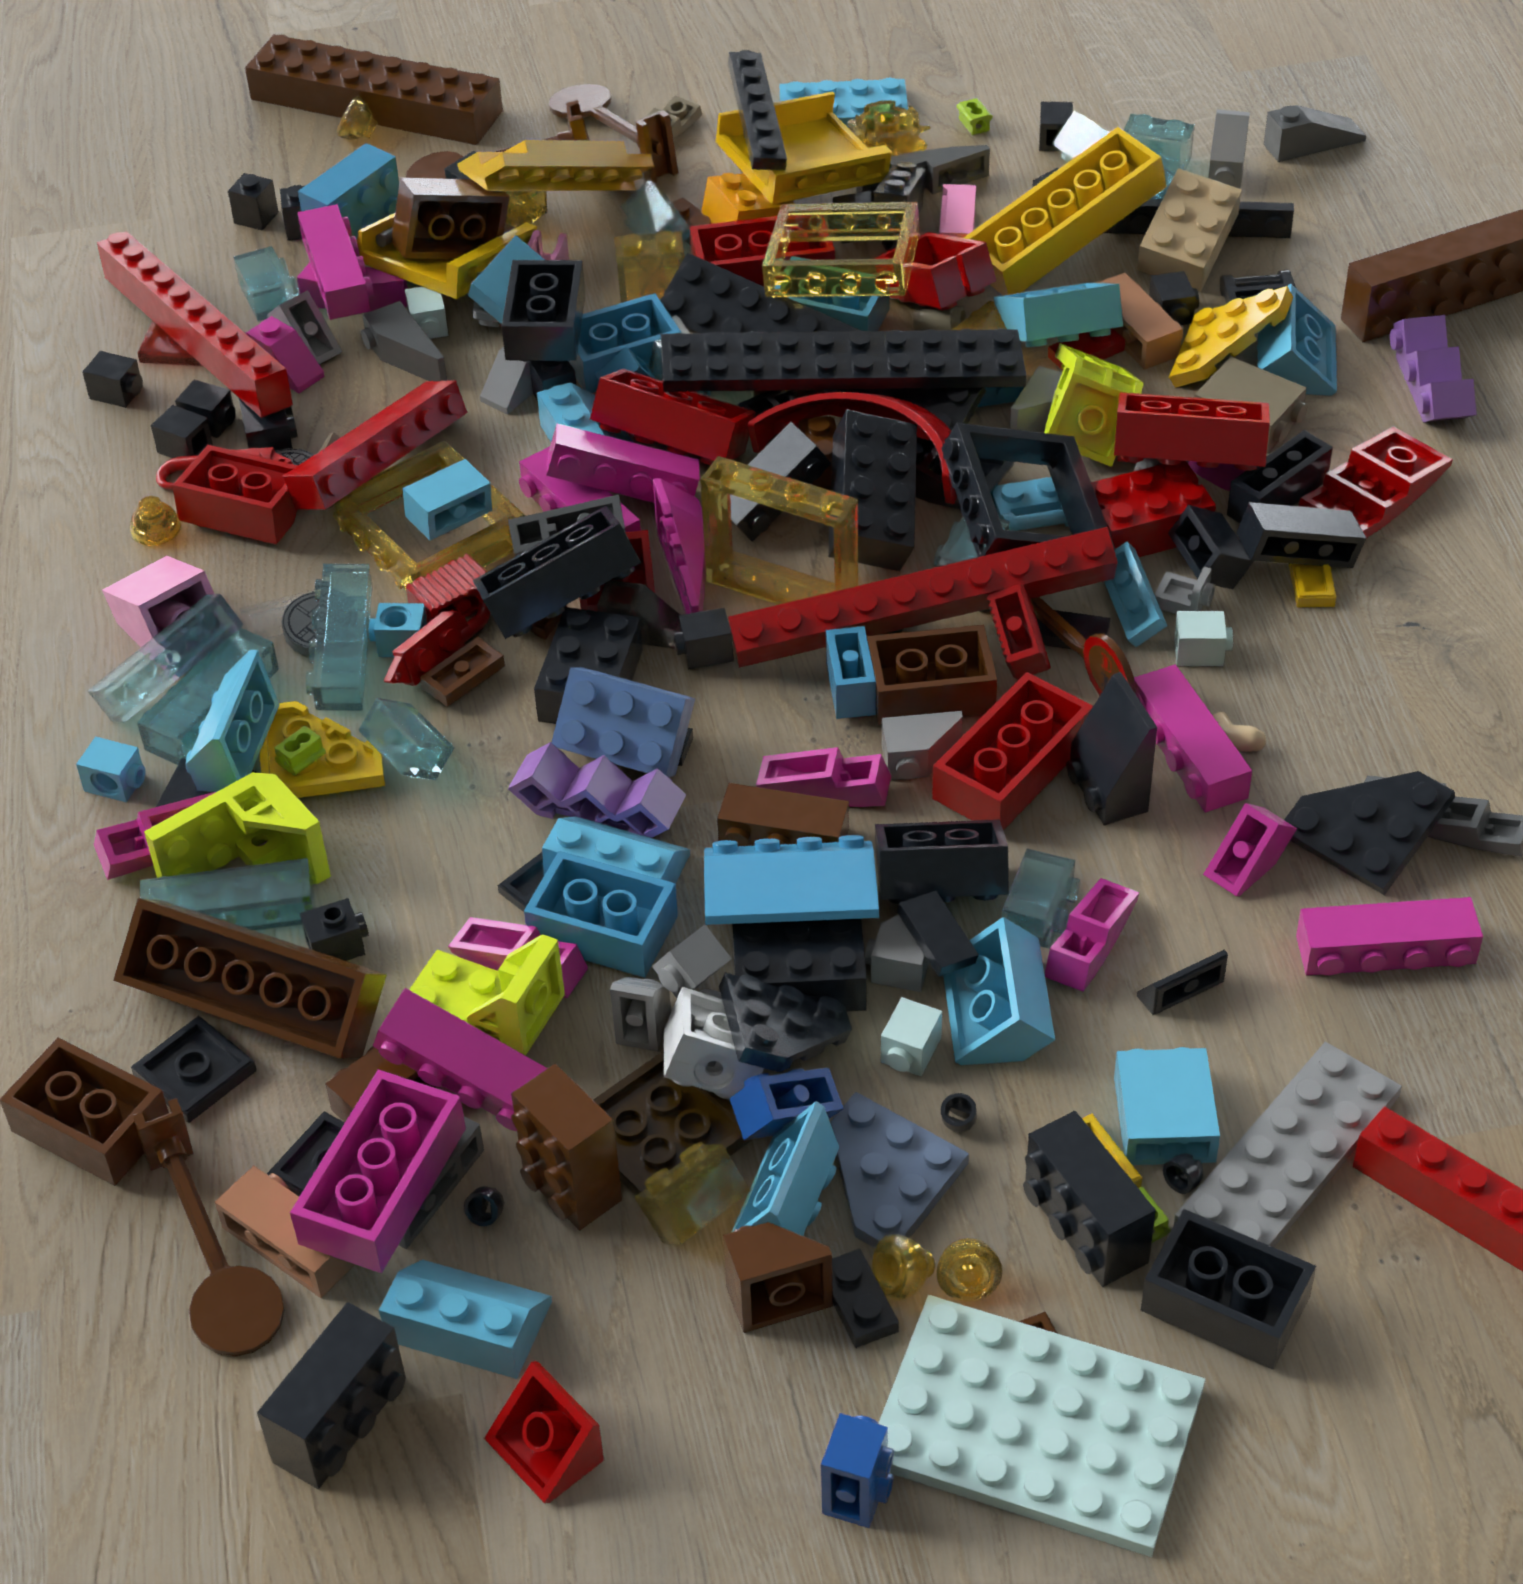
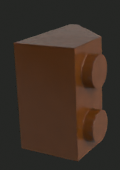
[723,1222,833,1333]

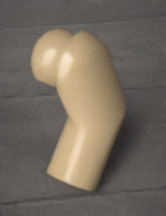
[1213,712,1266,752]

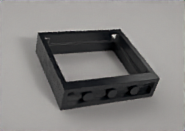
[941,423,1116,557]

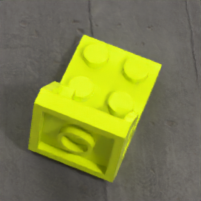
[1044,343,1143,467]
[144,772,331,896]
[409,934,565,1056]

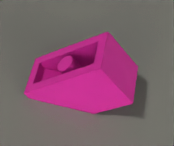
[246,316,325,393]
[1203,803,1297,897]

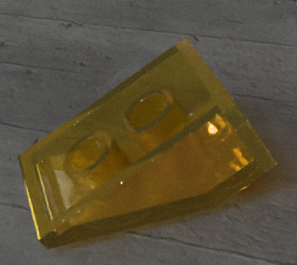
[614,231,685,303]

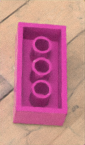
[290,1070,466,1273]

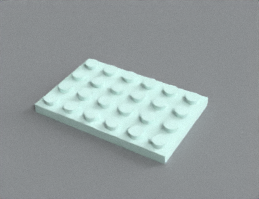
[879,1295,1205,1557]

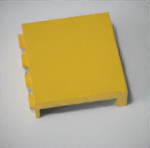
[715,92,892,205]
[357,213,537,299]

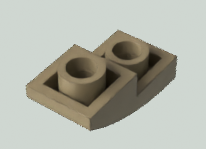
[646,95,702,139]

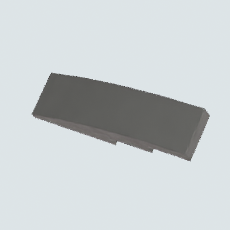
[856,145,990,195]
[1364,775,1523,857]

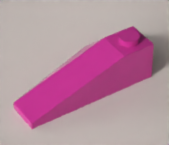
[653,478,714,614]

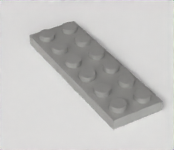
[1174,1041,1402,1247]

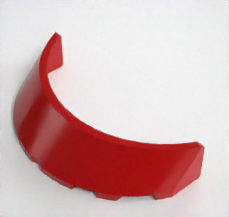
[748,392,957,504]

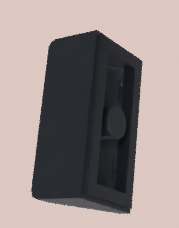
[1137,949,1228,1015]

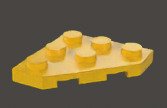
[1169,286,1293,388]
[260,701,385,798]

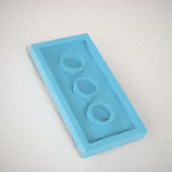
[779,78,909,128]

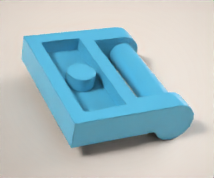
[991,477,1069,531]

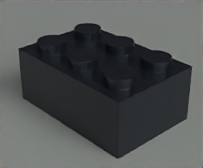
[501,260,586,362]
[534,607,643,724]
[875,819,1009,904]
[732,918,867,1012]
[1023,1111,1156,1287]
[1141,1209,1316,1370]
[257,1302,406,1490]

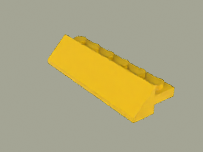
[458,140,654,191]

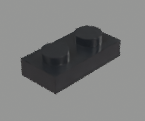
[832,1248,899,1349]

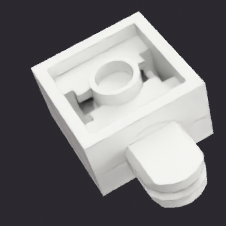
[664,987,764,1100]

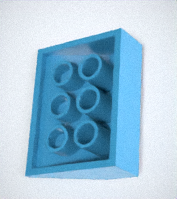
[704,835,879,925]

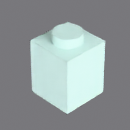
[405,287,448,339]
[1174,611,1233,666]
[881,997,942,1076]

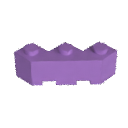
[1390,315,1477,422]
[508,742,686,838]

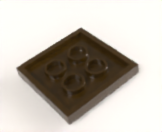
[593,1050,753,1212]

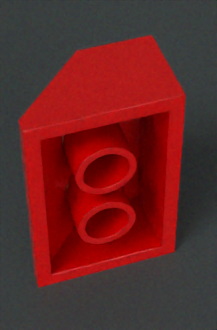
[172,445,298,545]

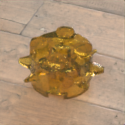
[847,100,931,156]

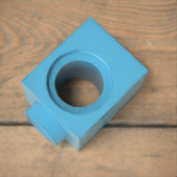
[369,603,428,657]
[76,736,146,803]

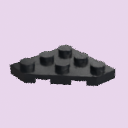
[1284,771,1455,896]
[719,972,852,1072]

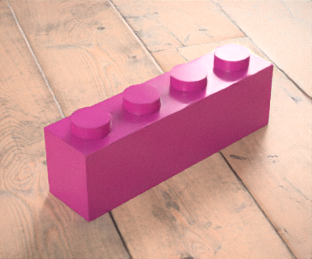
[297,204,374,320]
[546,423,700,503]
[519,446,641,532]
[1134,664,1252,813]
[1296,897,1483,976]
[373,988,548,1131]

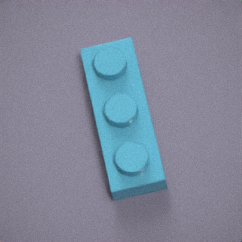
[1104,542,1167,647]

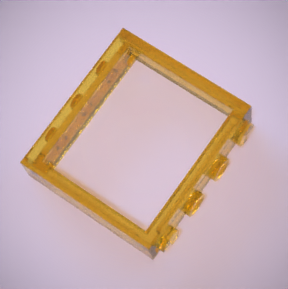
[762,202,920,297]
[333,441,526,590]
[700,456,858,605]

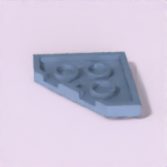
[831,1092,969,1259]

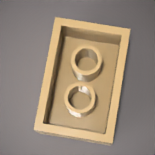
[1137,168,1242,292]

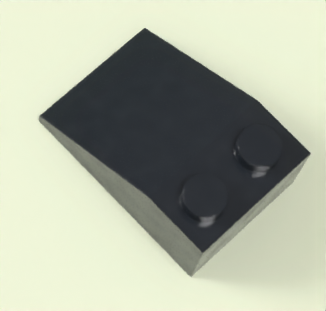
[1066,672,1157,826]

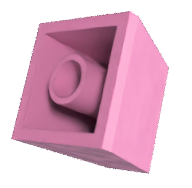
[102,556,233,673]

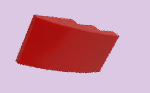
[1298,426,1453,538]

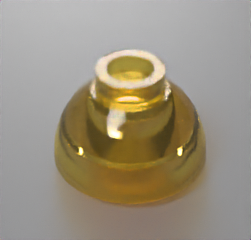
[336,96,378,140]
[129,496,182,546]
[872,1234,935,1301]
[937,1238,1003,1302]

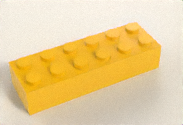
[963,127,1167,296]

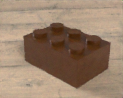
[391,178,510,259]
[867,624,997,725]
[0,1037,169,1186]
[511,1064,622,1231]

